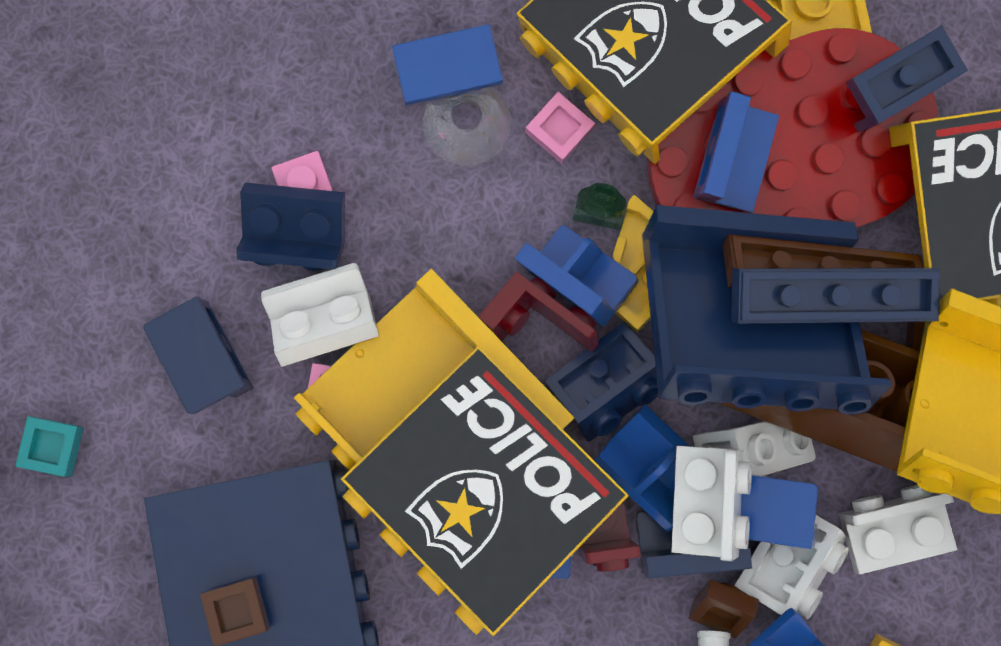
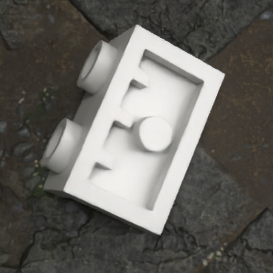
[261,263,379,367]
[672,446,752,561]
[838,485,957,575]
[735,515,849,619]

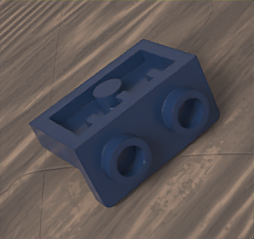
[236,183,345,271]
[544,322,659,442]

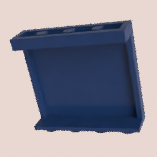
[642,205,891,415]
[144,460,380,646]

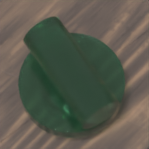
[572,183,627,230]

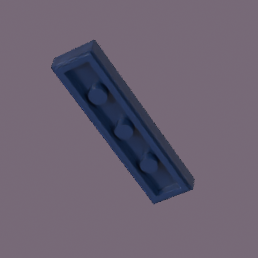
[731,268,941,324]

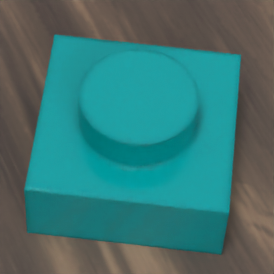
[15,416,84,477]

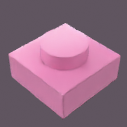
[525,92,595,164]
[271,151,333,191]

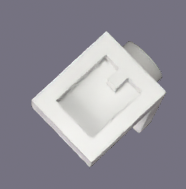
[693,421,816,476]

